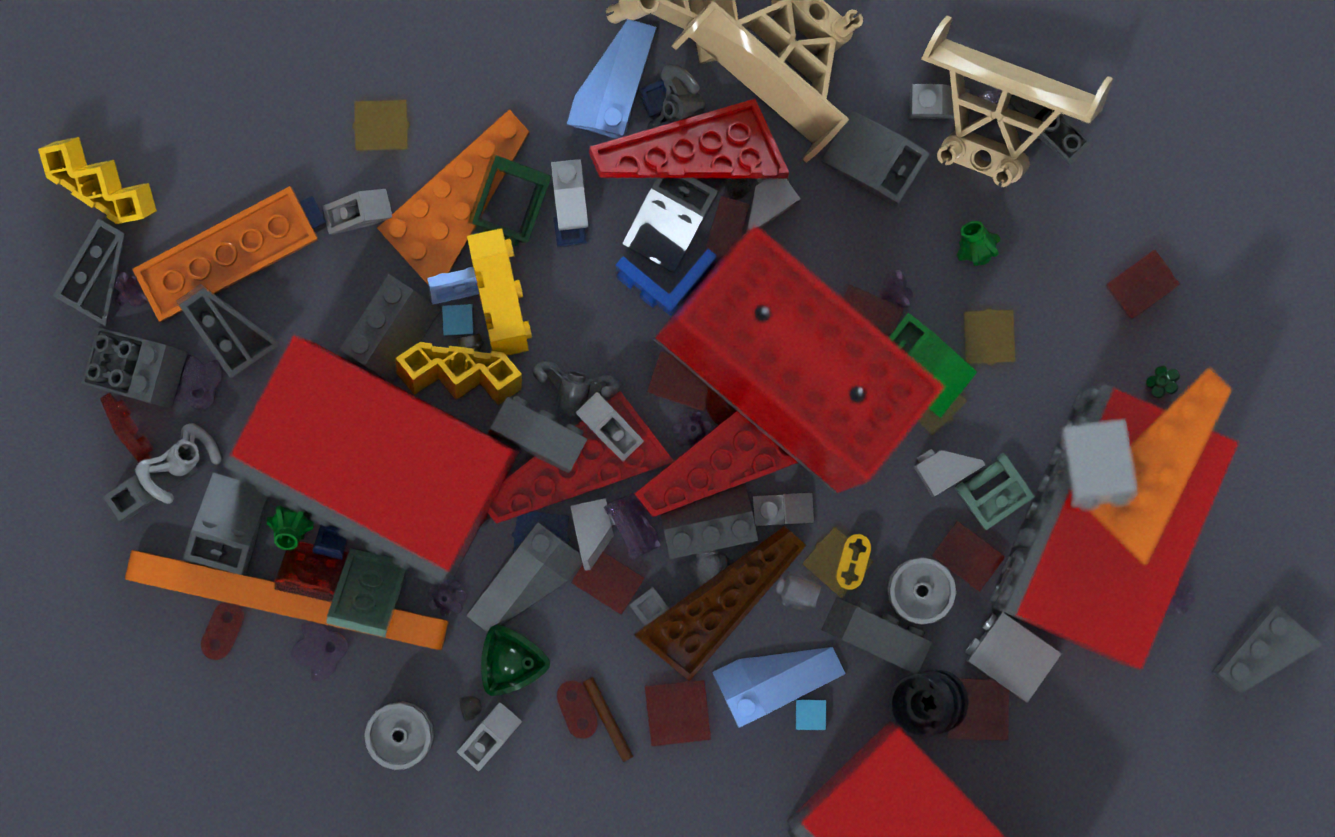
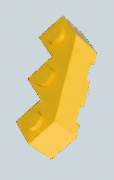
[38,137,157,224]
[467,228,532,356]
[395,342,522,405]

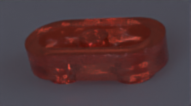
[201,602,244,660]
[557,680,598,739]

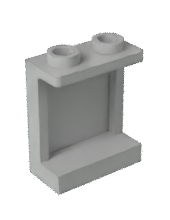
[1060,420,1137,510]
[965,612,1062,703]

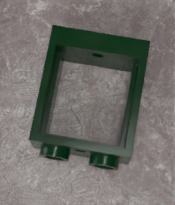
[468,155,551,247]

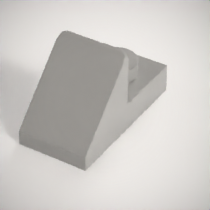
[753,493,814,526]

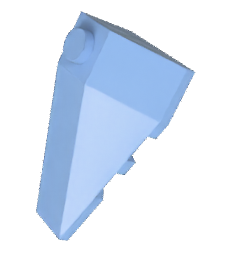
[567,19,656,139]
[712,647,846,728]

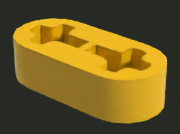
[836,534,871,590]

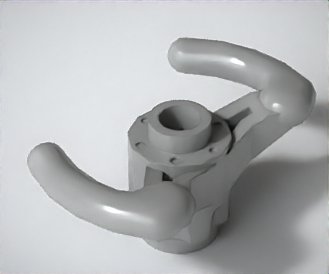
[135,423,222,504]

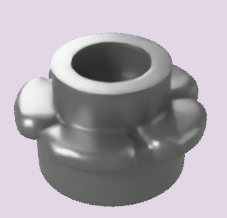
[457,334,484,352]

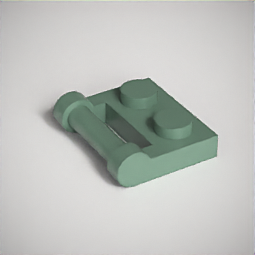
[954,453,1035,531]

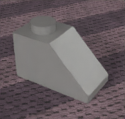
[910,84,969,119]
[551,159,588,231]
[747,178,800,232]
[322,189,393,235]
[575,392,644,461]
[913,449,985,497]
[570,498,617,571]
[457,702,522,772]

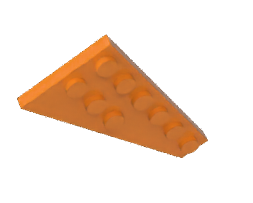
[377,109,530,284]
[1088,368,1232,565]

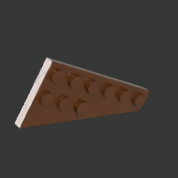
[634,526,807,681]

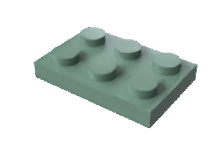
[326,548,407,637]

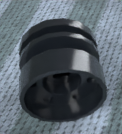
[889,670,969,738]

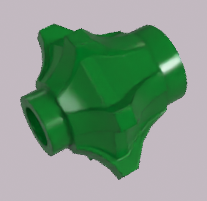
[956,221,1001,266]
[267,505,314,550]

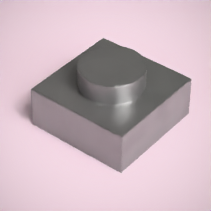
[629,587,669,626]

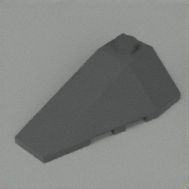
[466,521,582,632]

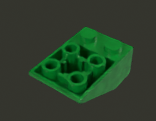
[888,313,977,418]

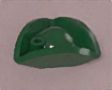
[481,624,550,696]

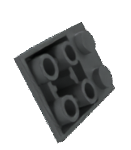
[821,111,930,208]
[622,178,718,273]
[81,327,188,409]
[183,473,269,575]

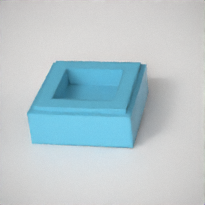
[442,304,474,336]
[796,699,826,730]

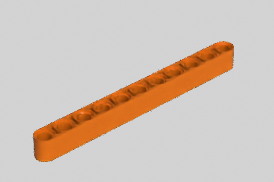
[125,550,449,650]

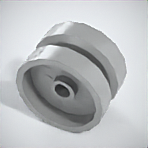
[887,558,956,624]
[365,701,434,770]

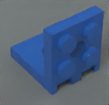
[615,249,717,316]

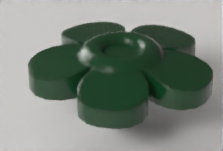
[1146,366,1180,398]

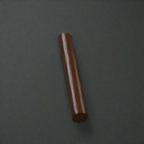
[582,677,634,762]

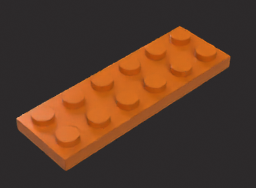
[132,186,319,322]

